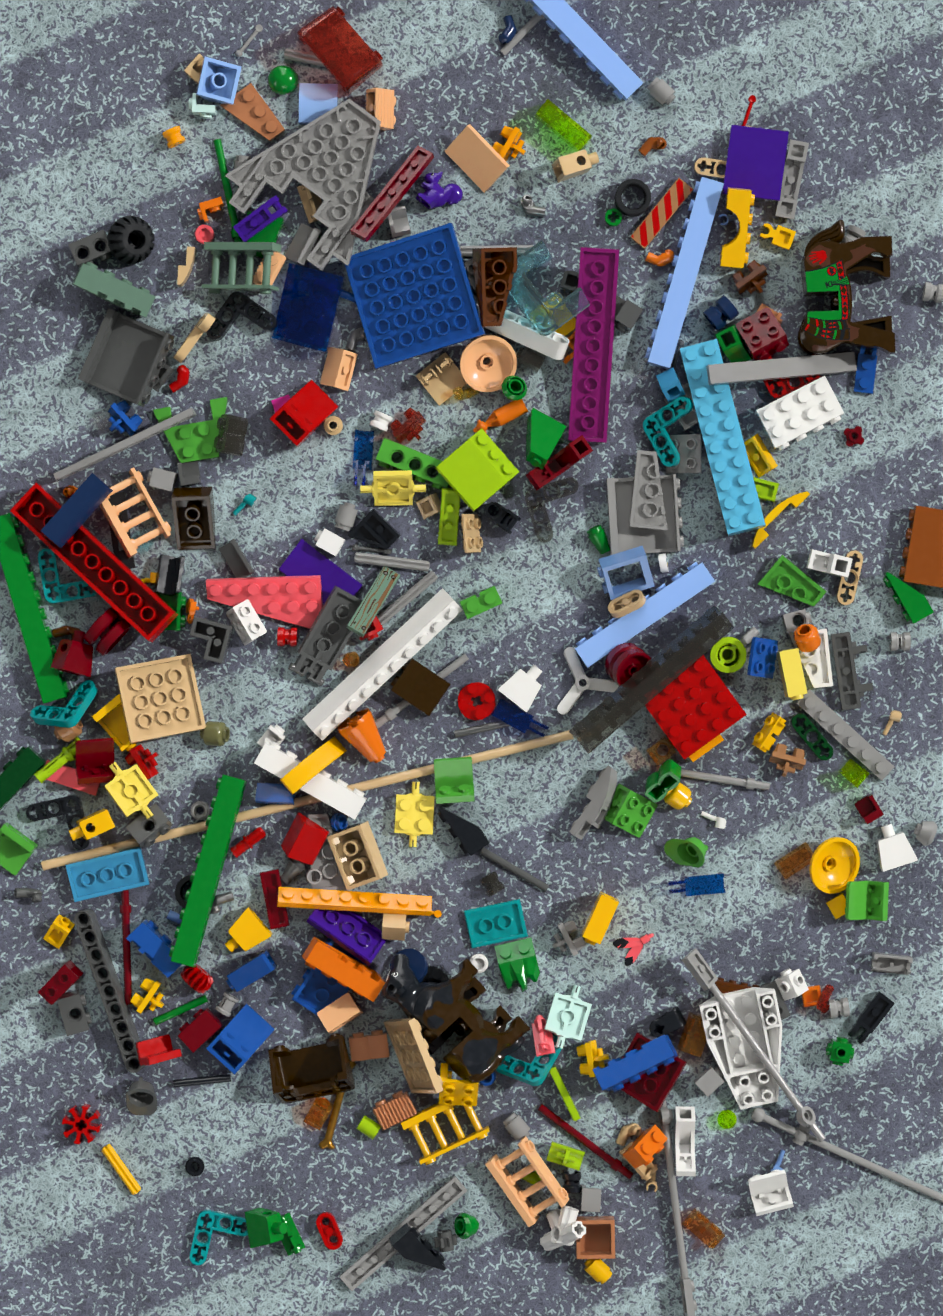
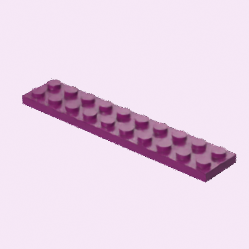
[568,247,619,443]

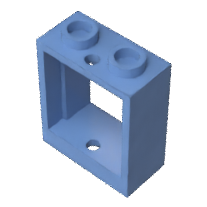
[597,546,655,600]

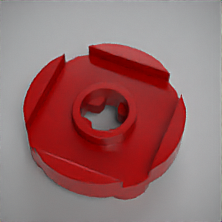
[458,682,496,720]

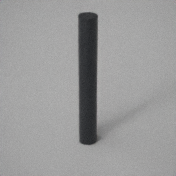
[173,1074,231,1087]

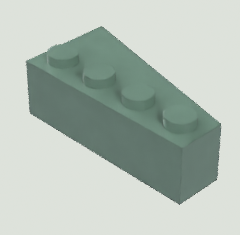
[72,261,156,318]

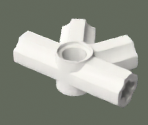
[540,1206,586,1251]

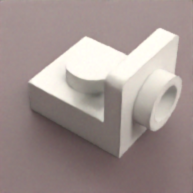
[257,724,286,747]

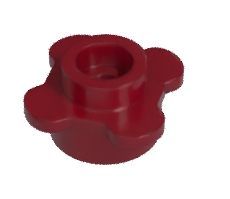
[844,426,865,447]

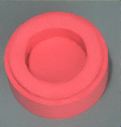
[195,225,215,244]

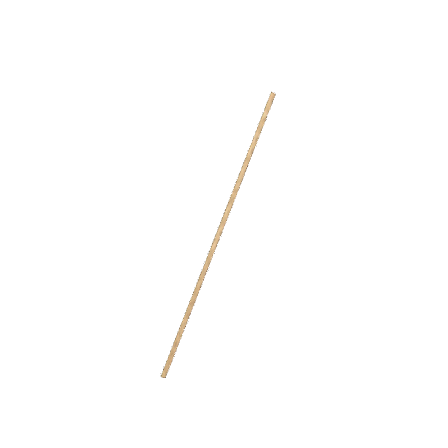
[41,723,601,871]

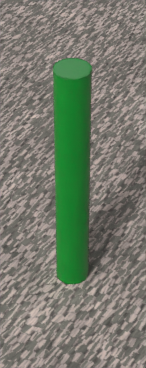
[153,995,208,1025]

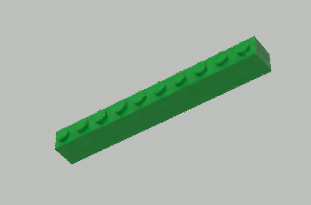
[0,513,69,704]
[169,774,247,967]

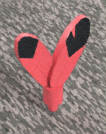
[613,933,654,966]

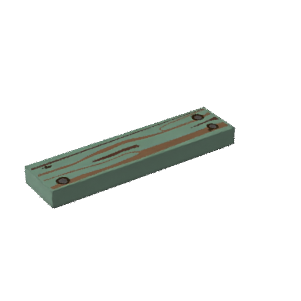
[346,566,401,637]

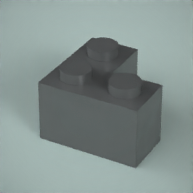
[615,295,643,333]
[190,616,234,664]

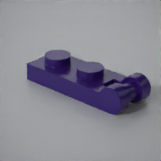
[233,195,288,242]

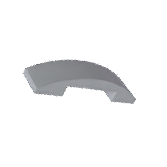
[775,139,809,220]

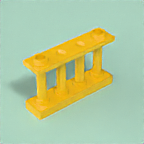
[401,1103,490,1165]

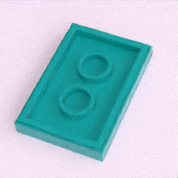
[464,899,528,948]

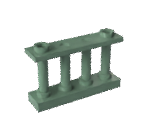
[202,242,281,294]

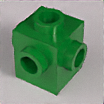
[826,1037,854,1066]

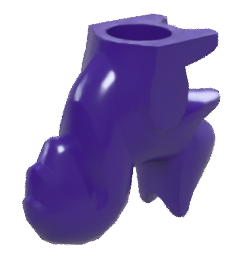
[416,171,463,210]

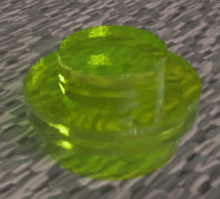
[717,1110,737,1129]

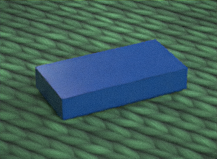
[255,783,295,805]

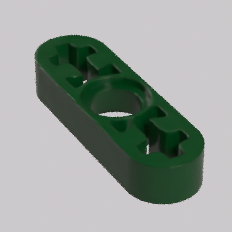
[791,713,833,760]

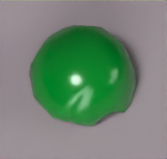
[268,65,299,95]

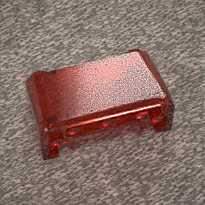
[297,6,383,96]

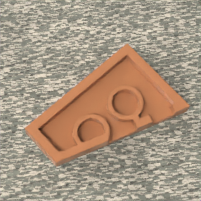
[220,83,285,141]

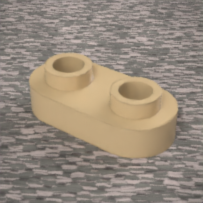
[608,590,646,618]

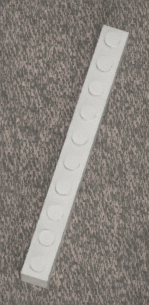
[303,588,463,741]

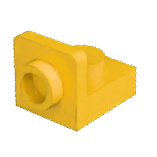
[43,914,75,949]

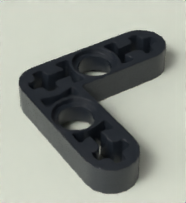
[206,291,278,341]
[26,795,90,850]

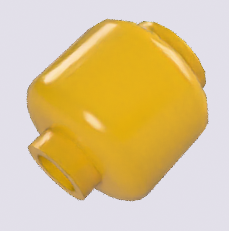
[663,783,692,810]

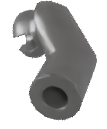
[521,194,546,217]
[345,327,367,351]

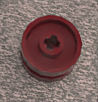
[83,607,132,656]
[605,643,655,692]

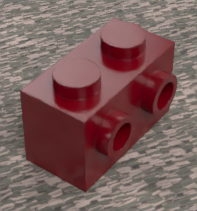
[178,1008,223,1053]

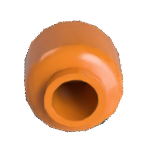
[794,624,821,652]

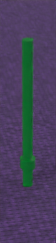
[214,139,242,253]

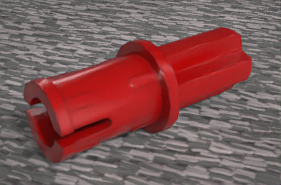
[230,827,266,858]

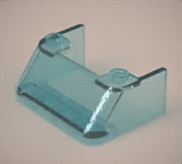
[508,240,590,336]

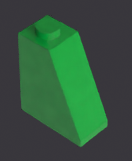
[526,408,567,469]

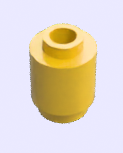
[584,1259,612,1284]

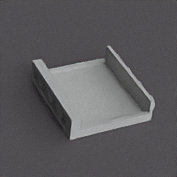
[606,474,684,555]

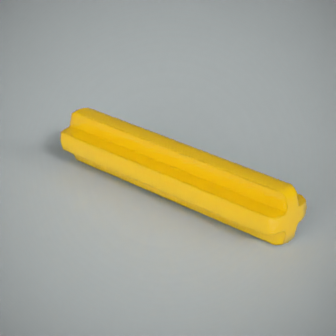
[102,1144,141,1195]

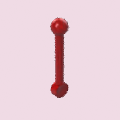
[742,95,756,126]

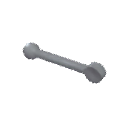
[235,24,263,58]

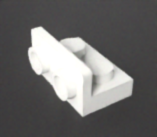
[226,599,267,646]

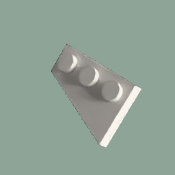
[788,629,833,688]

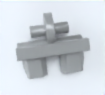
[552,920,586,956]

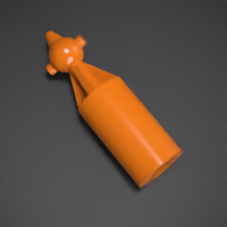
[473,399,528,433]

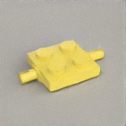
[360,470,426,506]
[104,762,158,819]
[394,782,435,847]

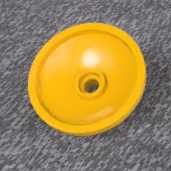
[809,837,860,894]

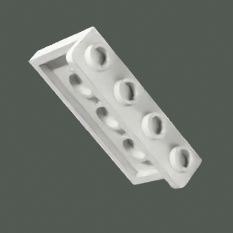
[756,376,844,451]

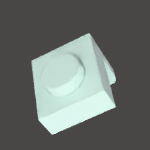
[189,93,217,119]

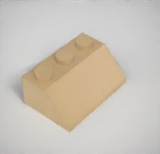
[327,821,388,891]

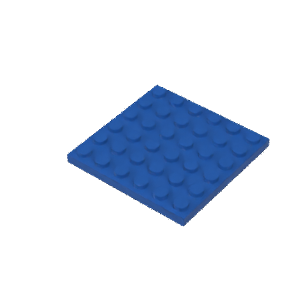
[344,223,485,369]

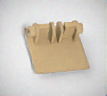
[416,352,467,406]
[461,514,483,553]

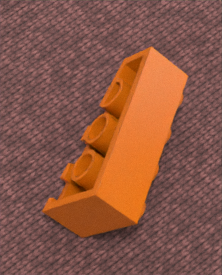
[302,937,386,1002]

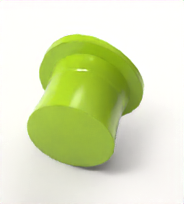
[710,637,747,673]

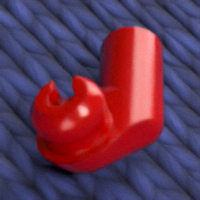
[169,365,190,393]

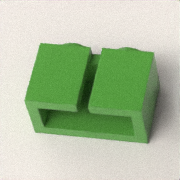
[460,586,502,619]

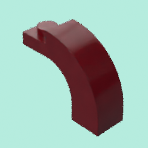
[526,435,593,491]

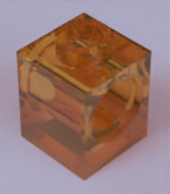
[646,736,676,766]

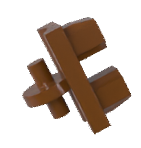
[732,260,768,295]

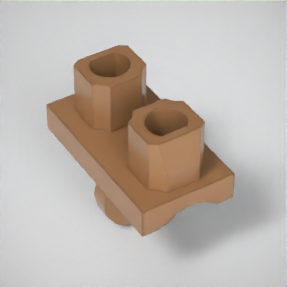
[769,743,806,777]

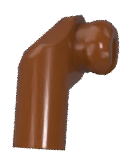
[638,137,667,156]

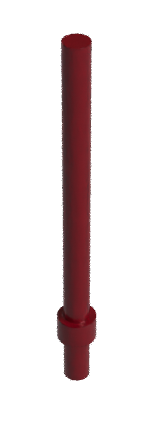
[120,889,132,1005]
[537,1104,634,1179]

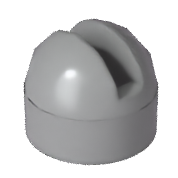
[306,869,322,884]

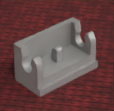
[870,952,913,975]

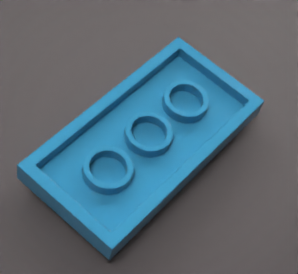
[65,847,150,902]

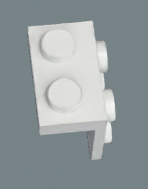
[748,1170,794,1216]

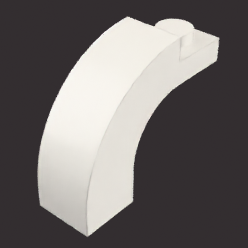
[675,1106,696,1176]

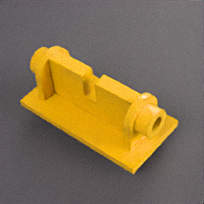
[752,712,786,753]

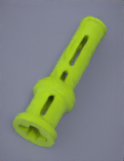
[34,736,80,784]

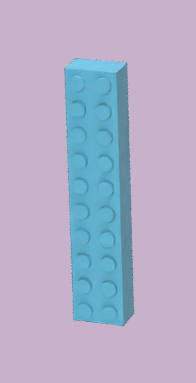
[680,339,766,537]

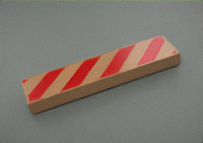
[630,178,694,249]

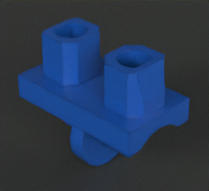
[108,400,143,437]

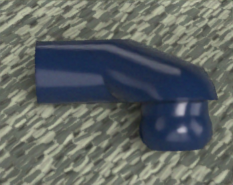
[498,15,517,44]

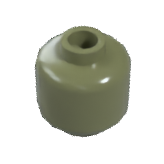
[200,721,230,747]

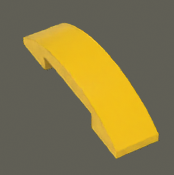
[751,492,810,549]
[280,736,347,795]

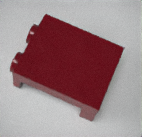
[38,960,84,1005]

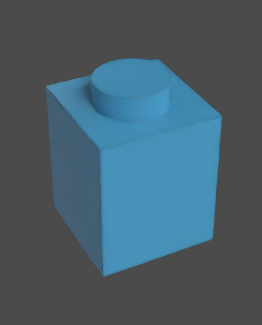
[656,368,686,403]

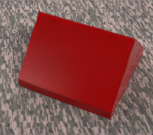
[281,813,329,865]

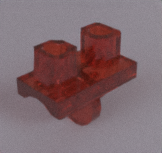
[390,408,426,443]

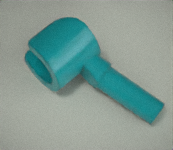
[232,494,257,516]

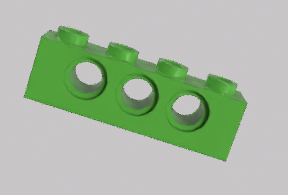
[376,438,449,490]

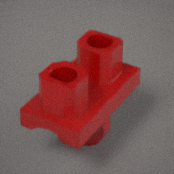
[125,744,159,780]

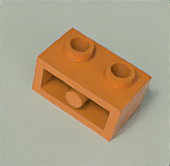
[622,1124,668,1169]

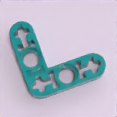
[643,397,693,467]
[38,548,98,603]
[30,680,98,728]
[496,1035,562,1086]
[189,1210,248,1265]

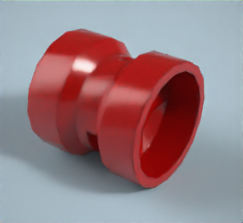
[277,627,298,647]

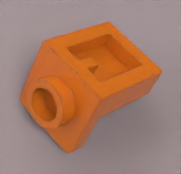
[197,197,224,223]

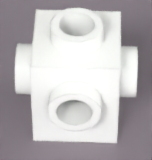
[775,968,809,1001]

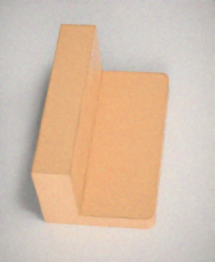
[320,347,358,391]
[317,993,363,1034]

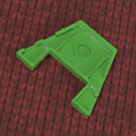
[153,397,228,463]

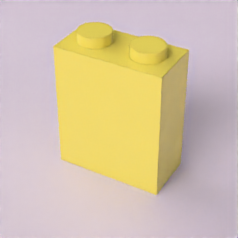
[777,648,808,700]

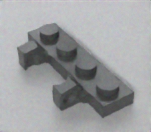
[831,632,873,710]

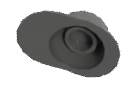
[125,1077,157,1115]

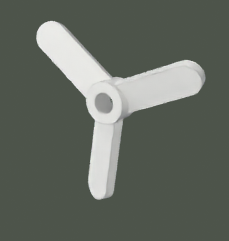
[557,647,621,715]

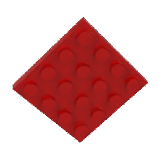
[639,652,747,760]

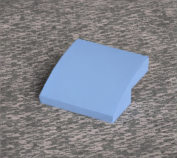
[299,83,338,125]

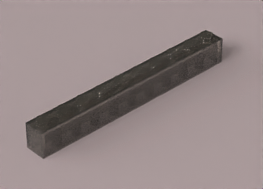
[569,606,734,754]

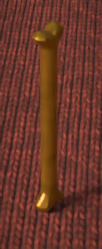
[319,1060,356,1150]

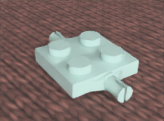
[544,985,592,1049]

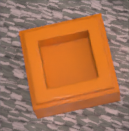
[801,985,823,1007]

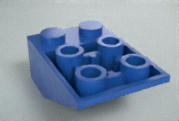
[206,1004,275,1075]

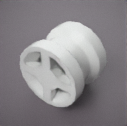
[370,410,393,432]

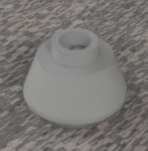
[914,821,938,846]

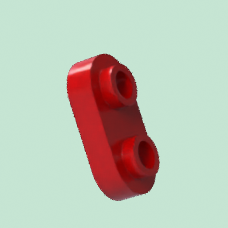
[316,1212,343,1250]

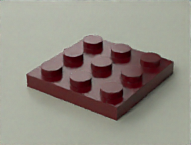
[621,1032,687,1112]

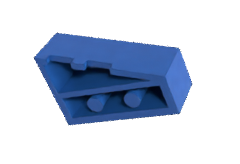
[126,919,182,978]

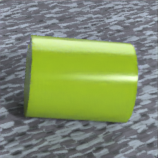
[356,1115,381,1140]

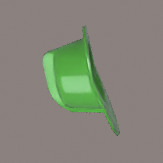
[664,837,708,868]

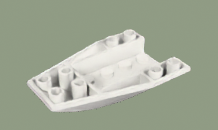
[699,987,782,1109]

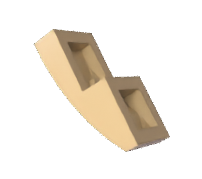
[177,246,196,287]

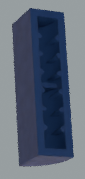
[41,473,113,548]

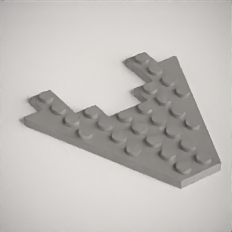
[226,99,381,271]

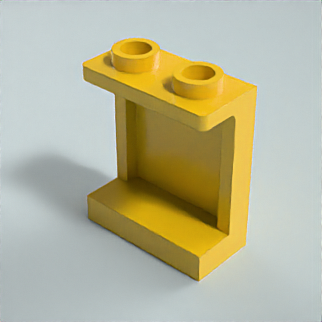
[92,693,137,752]

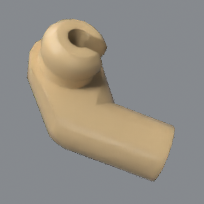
[616,1123,642,1146]

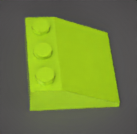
[435,428,519,512]

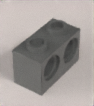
[68,229,112,267]

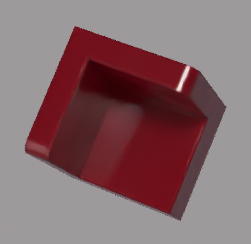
[854,794,884,824]

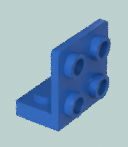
[747,637,778,679]

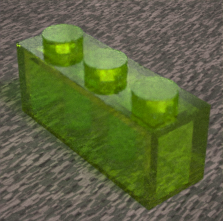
[535,99,592,152]

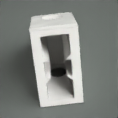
[498,664,543,712]
[876,824,918,872]

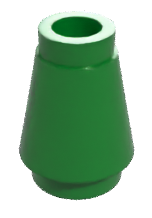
[587,525,611,554]

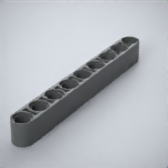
[74,908,146,1073]

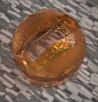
[342,652,359,667]

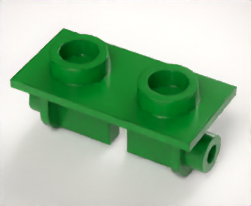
[281,1213,305,1256]

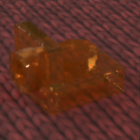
[303,1097,333,1130]

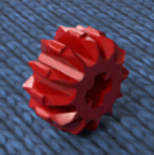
[181,964,214,994]

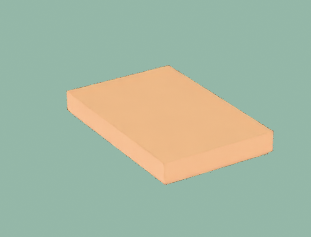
[444,124,510,193]

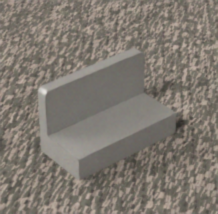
[285,223,322,267]

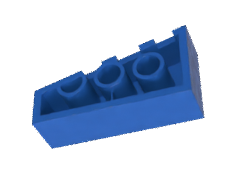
[592,1035,678,1092]

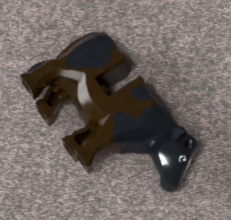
[381,953,530,1083]

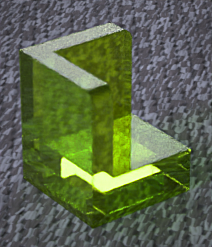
[838,759,870,788]

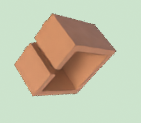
[576,1216,615,1259]

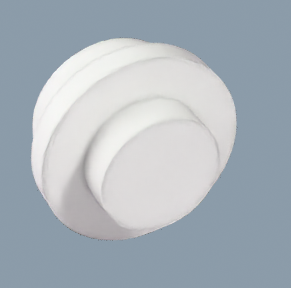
[470,954,488,973]

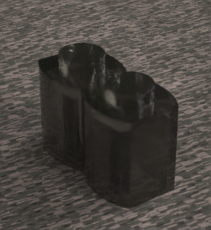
[214,414,248,456]

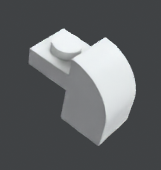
[806,549,853,577]

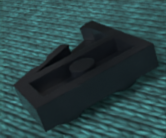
[348,509,401,549]

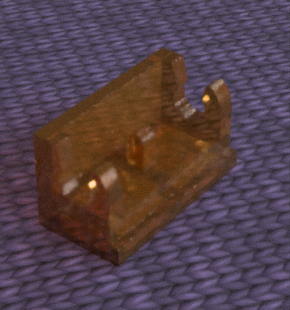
[677,1012,706,1057]
[682,1208,725,1249]

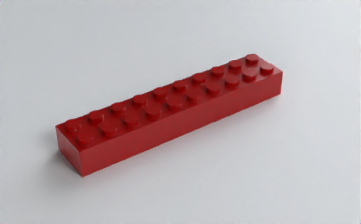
[10,483,178,642]

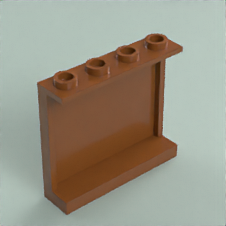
[899,505,943,588]

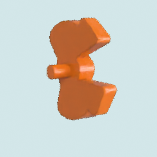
[186,598,199,624]

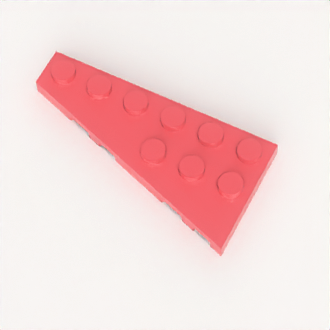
[206,575,323,629]

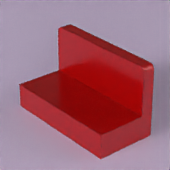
[136,1034,182,1065]

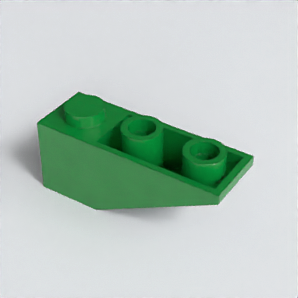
[883,572,934,624]

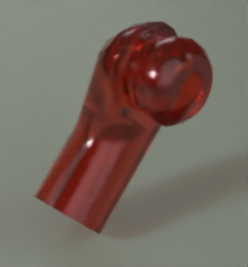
[816,985,834,1013]

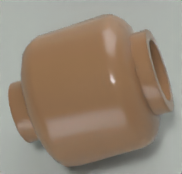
[54,720,83,742]

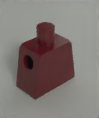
[51,630,93,677]

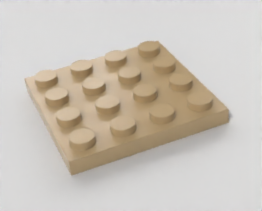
[115,654,206,744]
[383,1018,443,1094]

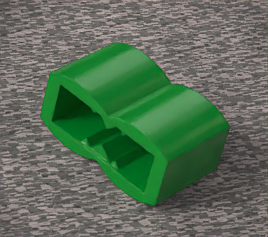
[645,759,681,803]

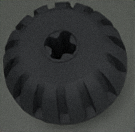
[107,216,155,264]

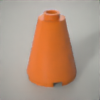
[337,708,386,763]

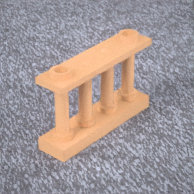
[99,468,172,558]
[485,1136,569,1227]

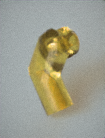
[453,387,480,401]

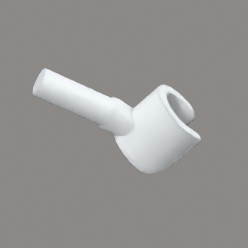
[701,811,726,829]

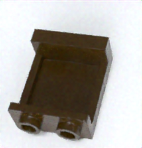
[390,658,451,716]

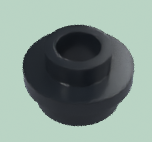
[185,1157,205,1176]

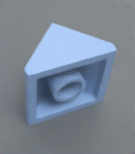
[196,56,242,105]

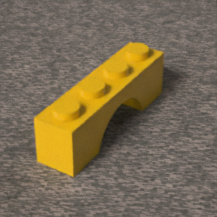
[720,187,755,268]

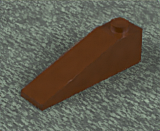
[472,247,517,327]

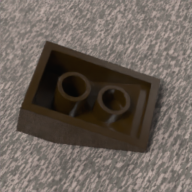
[171,487,216,550]

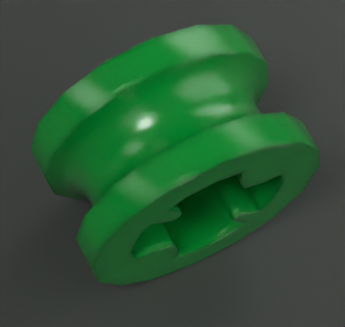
[605,208,622,227]

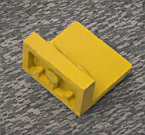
[439,1063,479,1107]

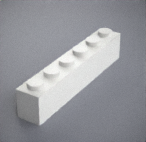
[254,741,367,820]

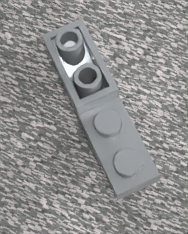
[569,765,617,840]

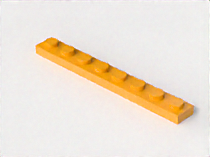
[277,887,432,916]

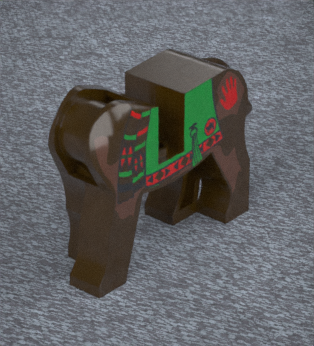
[797,220,895,355]

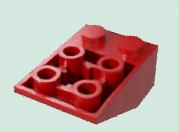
[270,379,339,447]

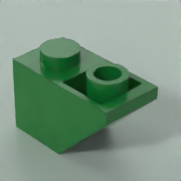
[715,324,752,363]

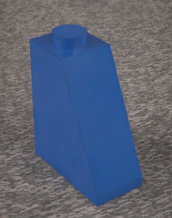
[226,950,277,992]

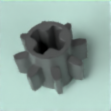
[434,1230,457,1252]

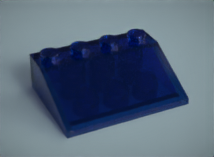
[272,263,345,352]

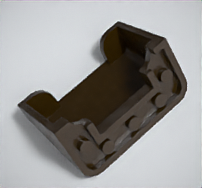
[268,1034,355,1103]

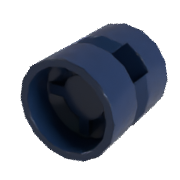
[703,295,739,331]

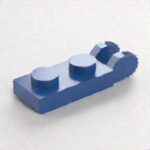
[853,347,877,394]

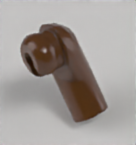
[52,626,81,639]

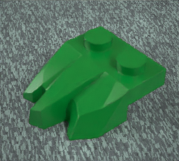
[494,938,540,992]

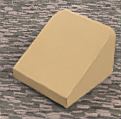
[416,493,441,519]

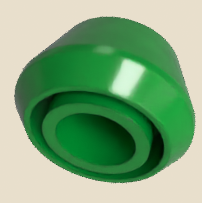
[502,375,527,401]
[454,1213,479,1239]

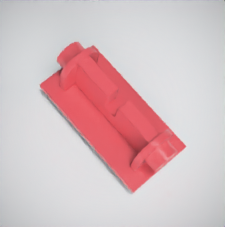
[531,1015,555,1057]

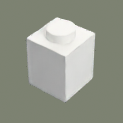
[314,528,345,556]

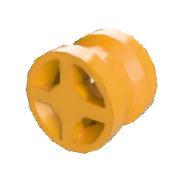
[162,126,186,148]

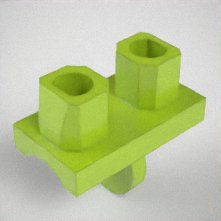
[546,1141,585,1171]

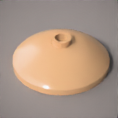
[460,335,517,392]

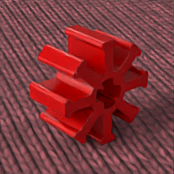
[62,1104,102,1144]

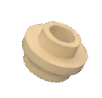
[324,416,343,435]

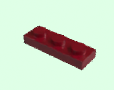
[260,869,290,929]

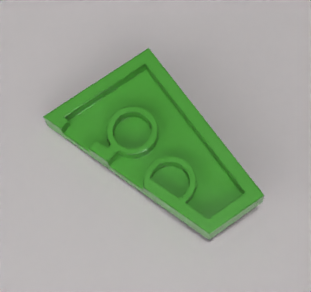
[757,555,827,606]

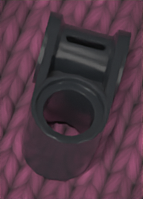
[484,502,521,534]
[649,1006,687,1038]

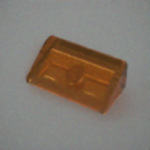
[774,842,813,880]

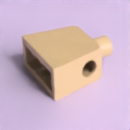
[552,149,599,183]

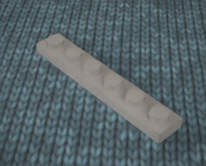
[796,689,895,781]

